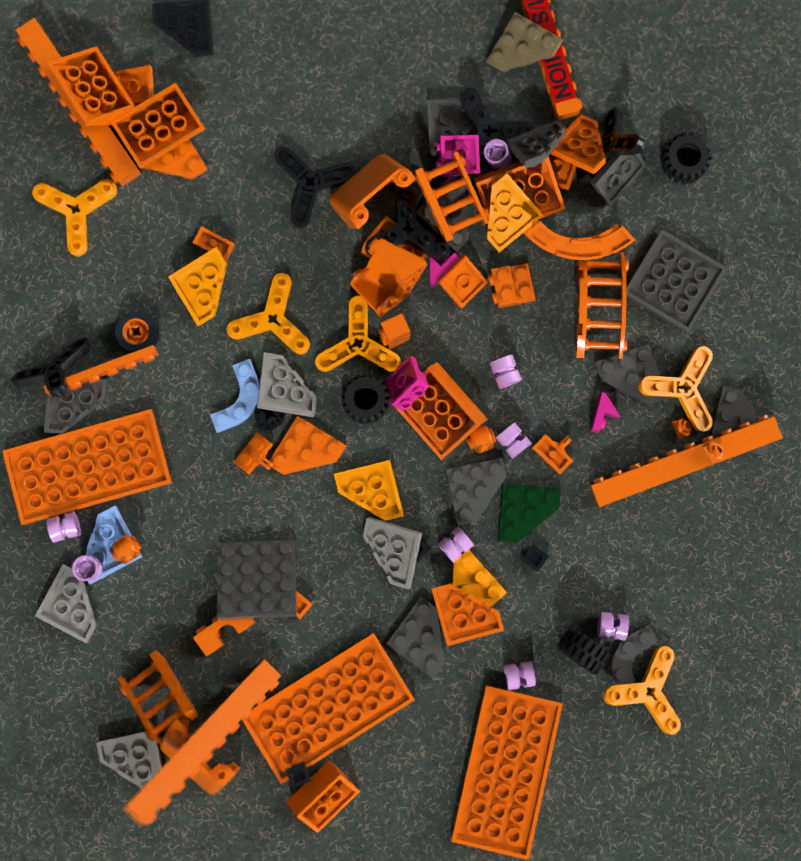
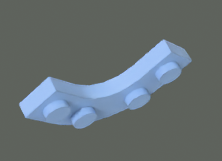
[210,359,259,433]

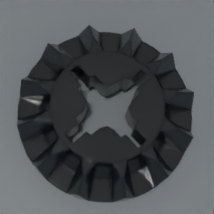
[254,406,285,429]

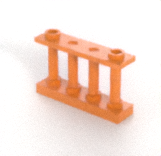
[414,152,490,242]
[117,650,199,745]

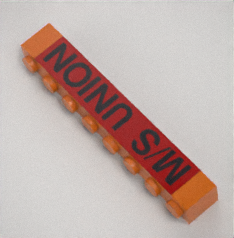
[520,0,582,121]

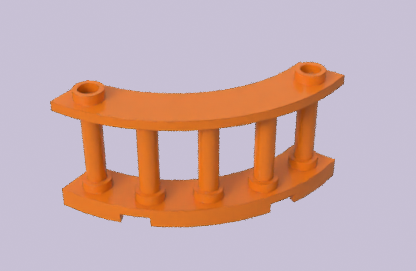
[523,221,635,260]
[575,252,629,359]

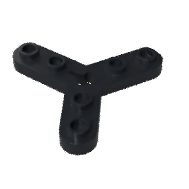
[459,88,534,165]
[576,107,644,185]
[274,146,356,228]
[365,186,450,261]
[11,338,91,398]

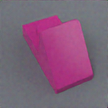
[429,253,459,288]
[590,392,620,433]

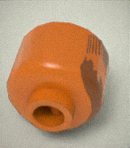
[467,426,497,453]
[111,535,142,564]

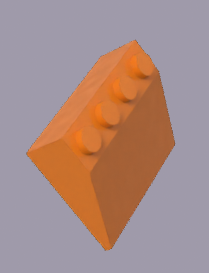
[46,46,135,126]
[111,82,205,169]
[474,157,566,218]
[394,362,488,460]

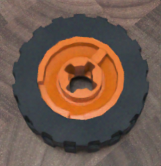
[115,311,159,353]

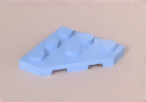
[85,506,142,585]

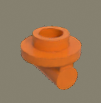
[672,418,692,440]
[702,442,724,464]

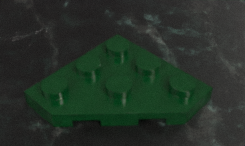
[498,483,561,543]

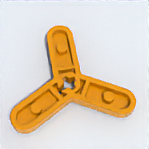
[32,179,118,257]
[227,273,310,355]
[315,296,401,372]
[638,346,713,432]
[603,646,681,734]

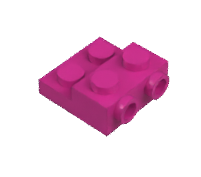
[435,135,480,176]
[385,355,429,411]

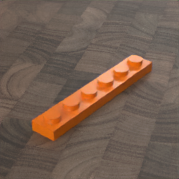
[43,345,159,396]

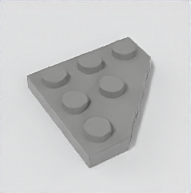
[257,352,317,417]
[363,517,422,589]
[35,564,97,643]
[96,731,163,789]

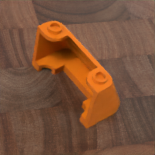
[330,154,416,229]
[350,238,427,317]
[160,716,240,794]

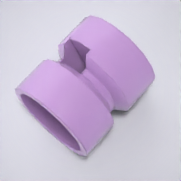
[484,139,512,170]
[490,355,522,389]
[496,423,532,459]
[47,511,81,543]
[438,526,474,563]
[72,556,103,581]
[597,612,629,640]
[504,661,536,690]

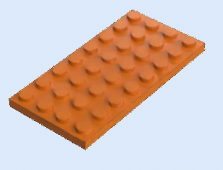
[2,409,172,525]
[242,633,415,784]
[451,685,563,860]

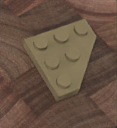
[486,12,563,73]

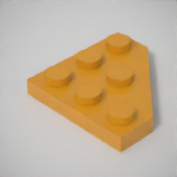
[487,172,543,253]
[168,247,227,326]
[334,460,404,521]
[452,550,507,607]

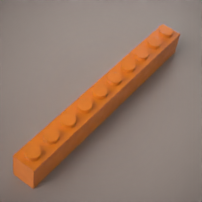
[16,18,141,187]
[590,414,783,507]
[123,659,281,826]

